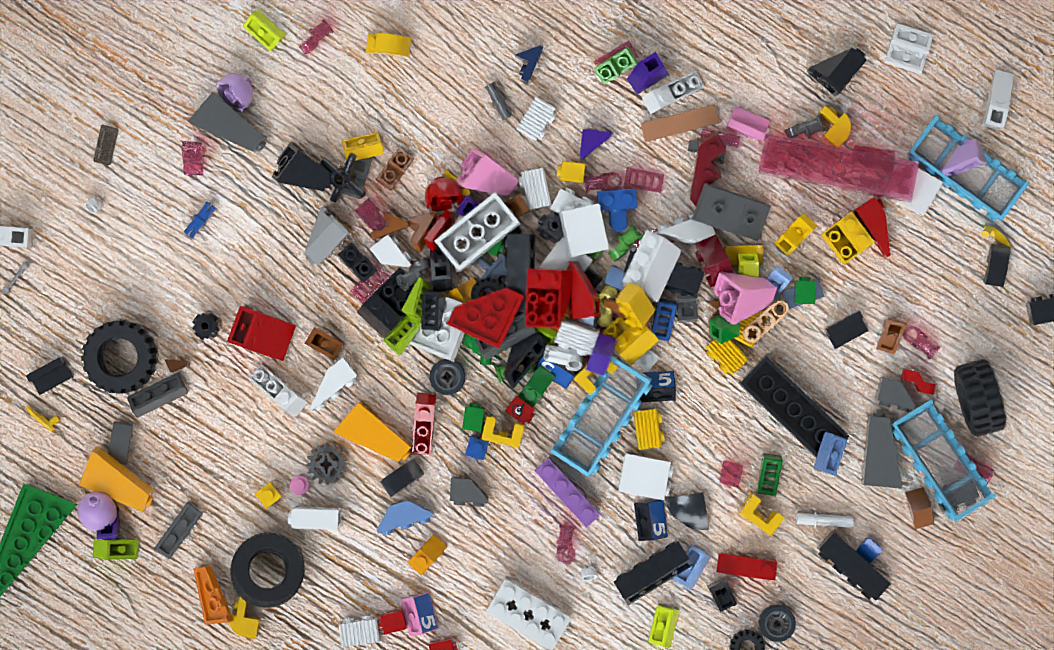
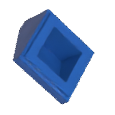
[855,537,883,563]

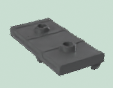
[692,183,771,241]

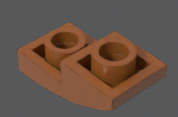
[376,147,415,191]

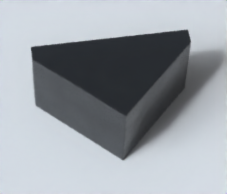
[707,577,737,613]

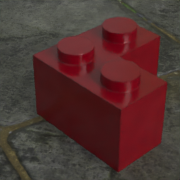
[695,235,734,288]

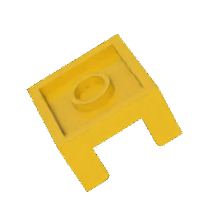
[574,360,618,395]
[481,415,525,448]
[737,492,785,536]

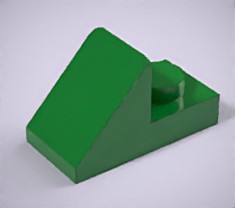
[518,365,556,407]

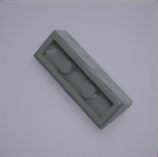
[475,312,536,360]
[127,372,188,418]

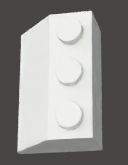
[623,230,682,302]

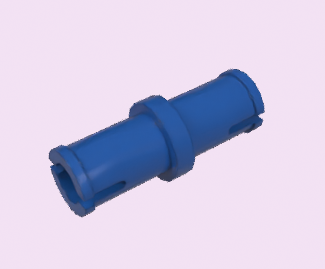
[183,201,217,239]

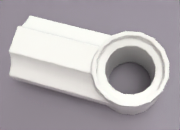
[544,344,583,371]

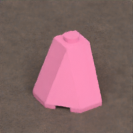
[457,148,520,196]
[714,272,777,325]

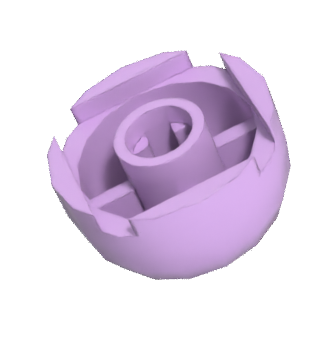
[216,73,253,112]
[77,492,117,531]

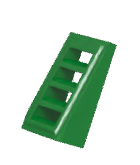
[757,453,783,496]

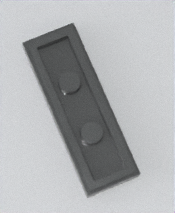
[154,502,203,560]

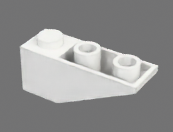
[981,69,1014,130]
[642,70,705,114]
[655,214,716,244]
[0,226,33,248]
[310,357,358,411]
[249,364,308,417]

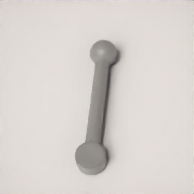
[2,261,29,294]

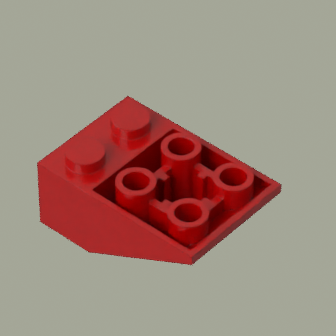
[525,269,573,328]
[227,306,296,361]

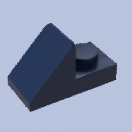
[515,45,543,84]

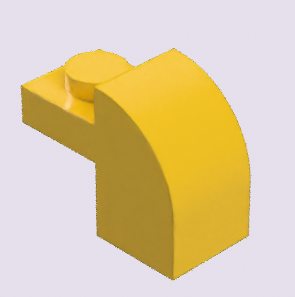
[366,33,411,57]
[818,106,851,149]
[774,213,817,256]
[229,597,261,639]

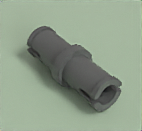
[484,81,513,121]

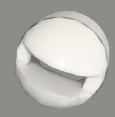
[84,197,102,214]
[581,565,597,581]

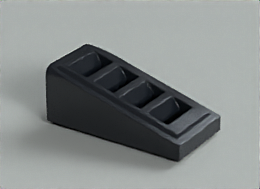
[421,290,446,331]

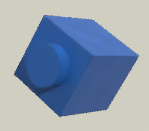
[465,436,489,460]

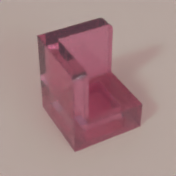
[718,460,744,488]

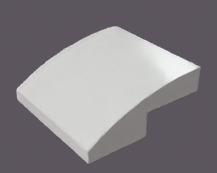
[884,23,933,74]

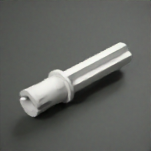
[796,512,854,528]

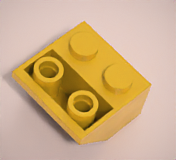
[820,212,875,265]
[602,317,659,366]

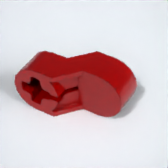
[901,369,937,395]

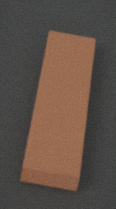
[641,104,720,142]

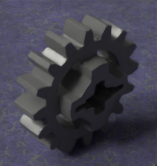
[306,443,348,485]

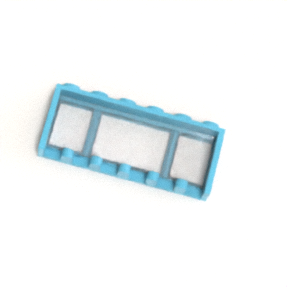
[906,115,1029,221]
[550,354,653,477]
[892,399,996,523]

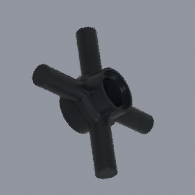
[321,153,366,202]

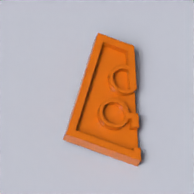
[193,566,234,625]

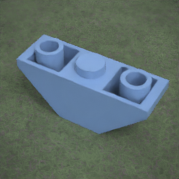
[377,499,434,536]

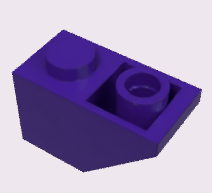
[627,52,669,95]

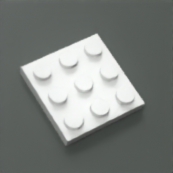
[409,297,465,362]

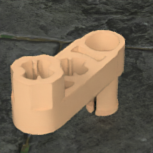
[742,301,788,343]

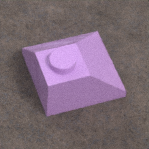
[942,139,987,177]

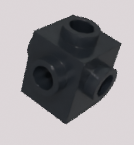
[536,212,564,244]
[192,312,221,340]

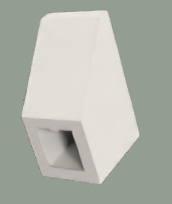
[370,235,412,268]

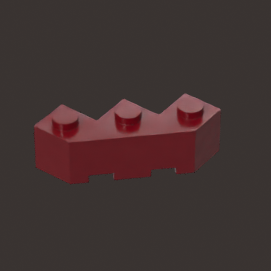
[690,130,726,207]

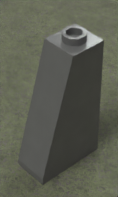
[188,92,267,153]
[861,412,902,489]

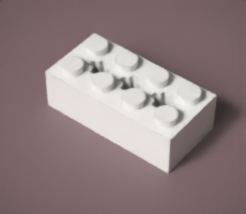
[435,193,520,272]
[486,577,571,650]

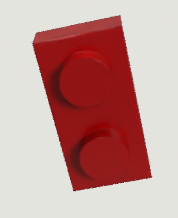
[424,210,455,251]

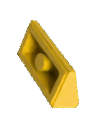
[341,132,384,161]
[724,245,763,265]

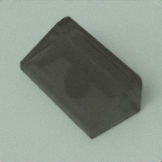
[93,124,119,166]

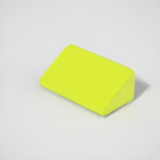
[243,9,286,52]
[648,605,679,647]

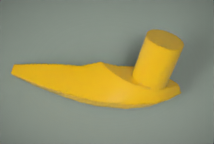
[444,169,471,197]
[981,225,1011,249]
[26,406,60,431]

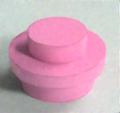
[290,476,309,495]

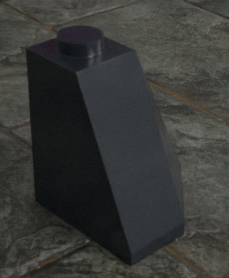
[806,47,867,96]
[272,143,332,191]

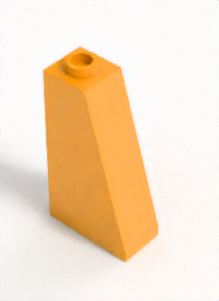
[333,402,412,462]
[79,446,154,512]

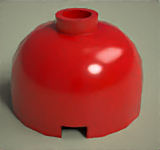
[425,176,463,211]

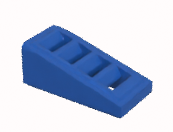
[652,298,677,341]

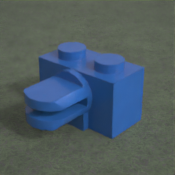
[597,189,637,231]

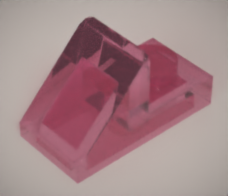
[181,141,205,176]

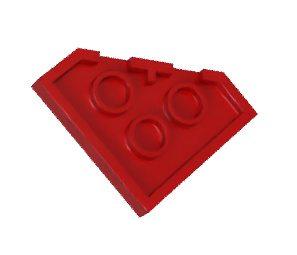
[446,287,524,349]

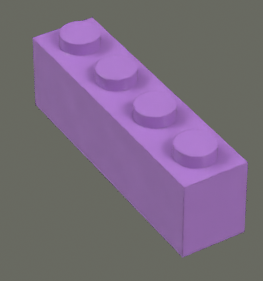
[534,457,601,528]

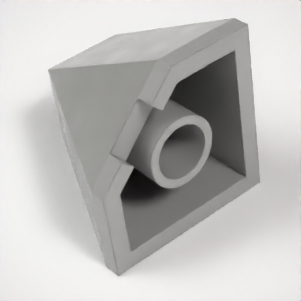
[304,206,352,266]

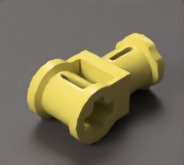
[597,286,618,327]

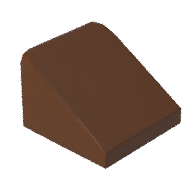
[165,359,190,373]

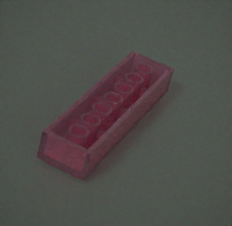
[758,134,919,203]

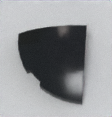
[665,492,709,530]

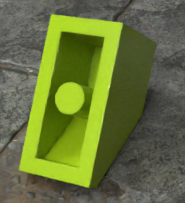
[93,538,139,560]

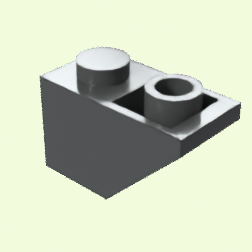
[875,378,915,412]
[450,477,489,507]

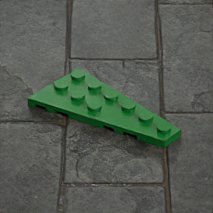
[0,483,78,597]

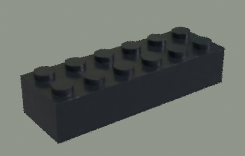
[738,356,849,458]

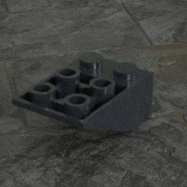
[357,268,415,338]

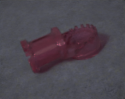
[299,18,334,55]
[584,172,622,193]
[902,326,940,360]
[556,524,576,564]

